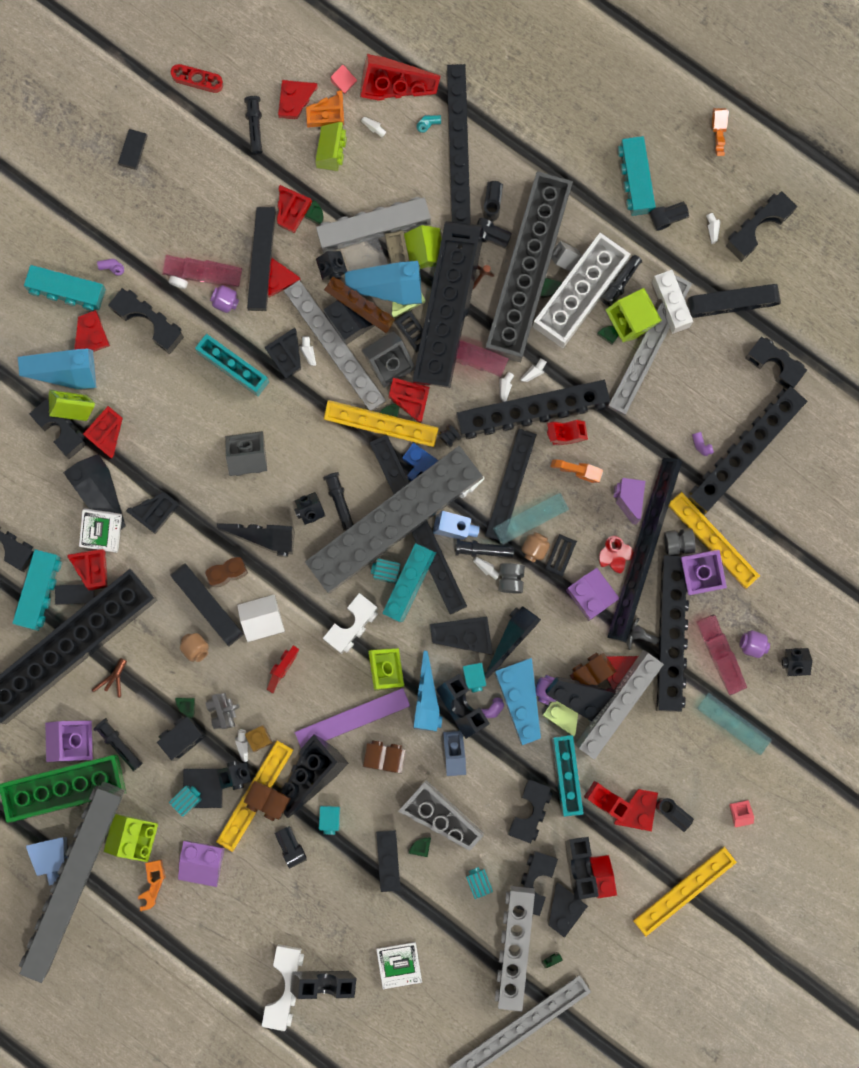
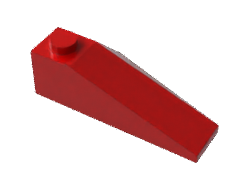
[360,54,441,101]

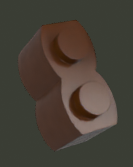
[205,557,248,588]
[569,652,616,686]
[363,740,406,774]
[244,781,291,821]

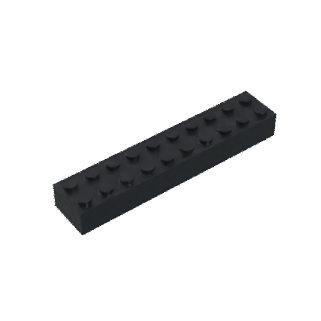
[0,569,158,725]

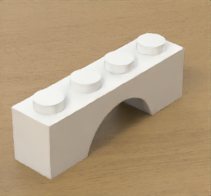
[261,944,304,1031]

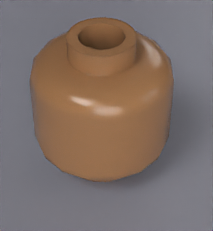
[522,532,550,562]
[180,633,209,662]

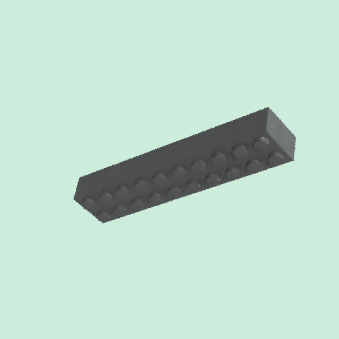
[485,171,573,363]
[305,445,483,593]
[19,781,125,983]

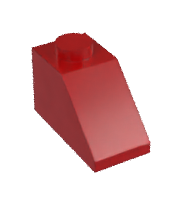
[590,855,617,898]

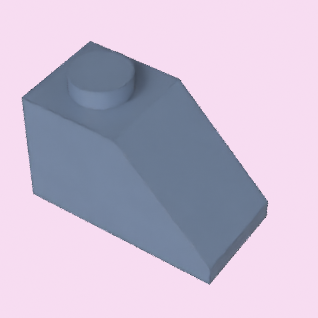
[443,731,466,776]

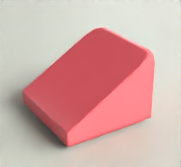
[331,65,357,94]
[729,800,754,827]

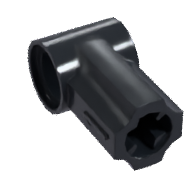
[483,181,503,221]
[649,201,689,231]
[476,218,512,249]
[656,798,694,832]
[274,826,307,869]

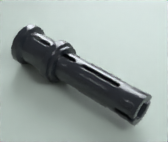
[244,96,263,154]
[600,255,642,307]
[323,472,354,531]
[455,539,514,558]
[93,718,143,772]

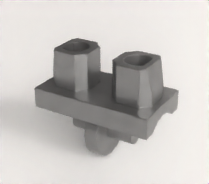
[206,693,240,729]

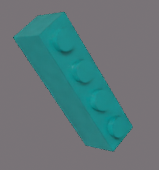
[618,136,656,216]
[24,265,106,311]
[195,333,269,397]
[382,543,436,622]
[12,549,62,631]
[552,735,583,817]

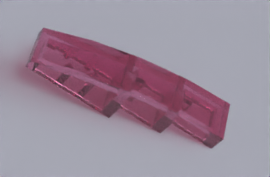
[162,255,242,287]
[456,340,509,377]
[696,614,747,695]

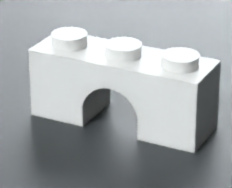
[652,270,693,334]
[323,593,378,654]

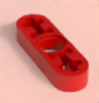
[171,64,224,93]

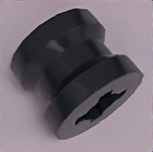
[438,424,461,448]

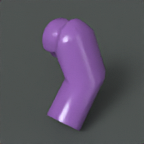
[97,259,124,276]
[692,432,714,456]
[481,697,504,718]

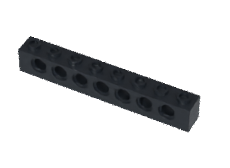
[456,379,610,439]
[688,386,808,515]
[656,555,689,712]

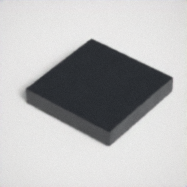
[183,769,223,808]

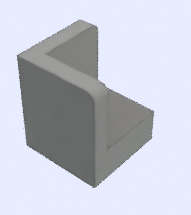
[551,241,582,271]

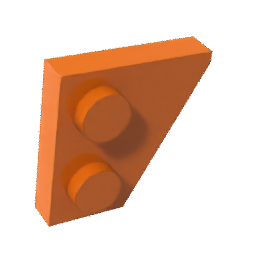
[306,90,344,128]

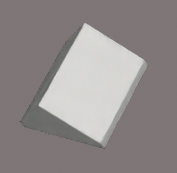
[237,595,285,642]

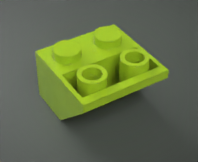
[315,122,347,171]
[606,288,662,342]
[103,814,158,862]

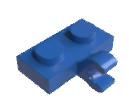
[402,443,439,481]

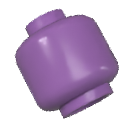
[210,285,239,313]
[739,630,770,658]
[535,675,556,705]

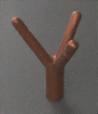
[473,265,494,289]
[92,658,127,698]

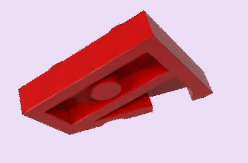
[268,258,301,298]
[388,378,430,423]

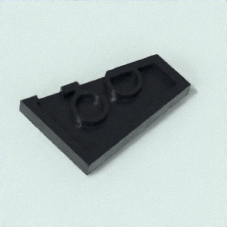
[430,616,493,655]
[545,677,616,721]

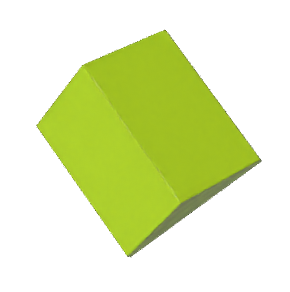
[404,225,442,269]
[49,390,95,421]
[369,648,404,691]

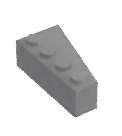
[398,780,484,850]

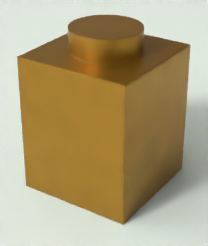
[245,725,273,752]

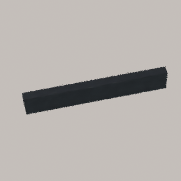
[247,207,276,311]
[485,429,537,542]

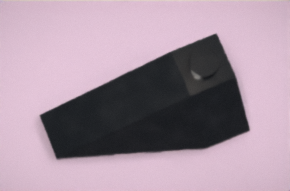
[63,454,126,531]
[485,606,541,680]
[281,734,349,818]

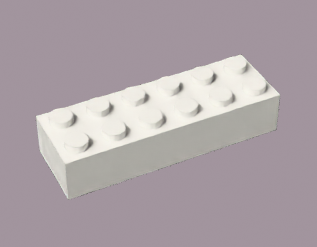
[533,233,631,348]

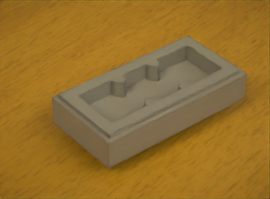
[385,231,409,264]

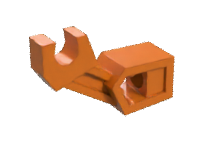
[712,108,728,156]
[550,459,603,483]
[138,860,166,911]

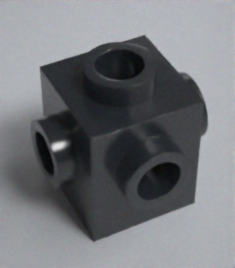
[316,251,347,280]
[294,492,326,525]
[781,648,813,676]
[217,761,251,790]

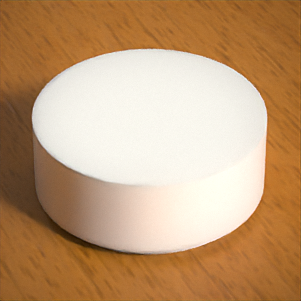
[168,276,188,289]

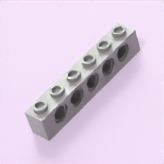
[495,886,535,1011]

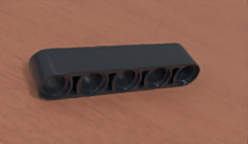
[687,284,781,318]
[170,563,244,647]

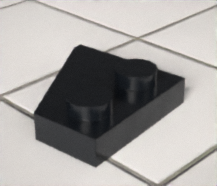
[264,327,301,379]
[126,492,179,534]
[548,882,588,938]

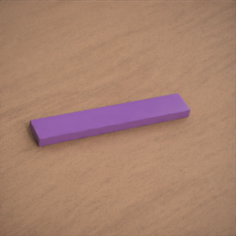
[295,688,410,748]

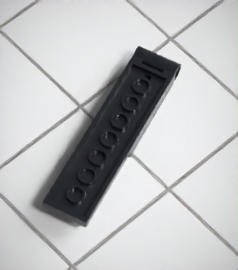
[413,221,484,388]

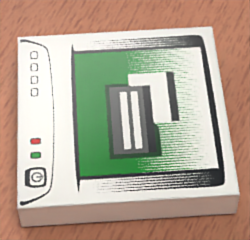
[79,508,122,553]
[377,942,422,989]

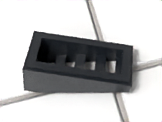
[394,311,423,352]

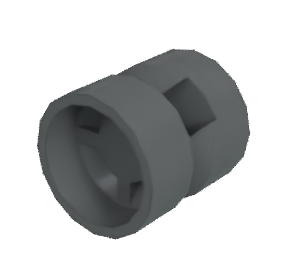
[664,528,696,556]
[498,563,525,594]

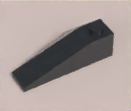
[217,523,295,557]

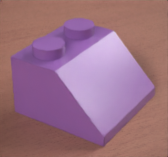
[613,478,645,525]
[681,549,727,595]
[566,568,619,621]
[45,721,93,762]
[178,840,225,887]

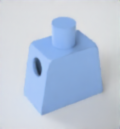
[432,511,479,540]
[26,837,68,885]

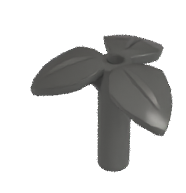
[627,618,659,650]

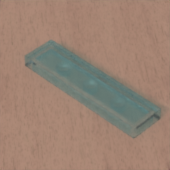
[493,493,569,544]
[697,693,772,755]

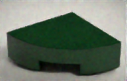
[305,200,324,225]
[540,278,563,298]
[597,326,619,345]
[379,403,400,417]
[175,698,195,718]
[408,837,431,857]
[541,952,563,968]

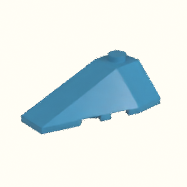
[345,261,422,305]
[18,349,97,390]
[414,651,443,732]

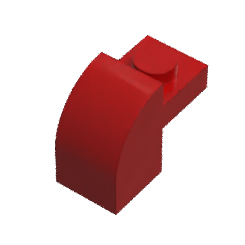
[547,420,588,445]
[584,781,633,822]

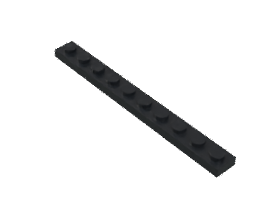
[447,64,471,224]
[369,435,467,615]
[607,457,682,643]

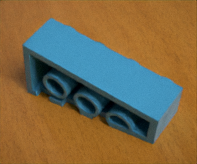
[494,658,541,746]

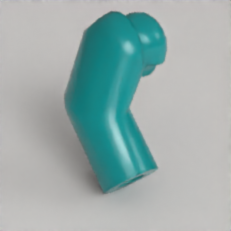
[417,115,441,133]

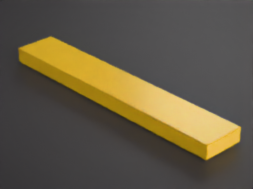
[324,400,439,447]
[668,492,760,589]
[216,740,294,852]
[633,847,737,937]

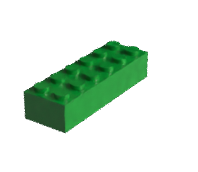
[0,755,127,823]

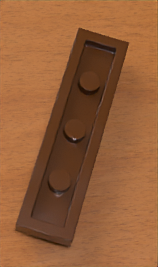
[324,276,395,333]

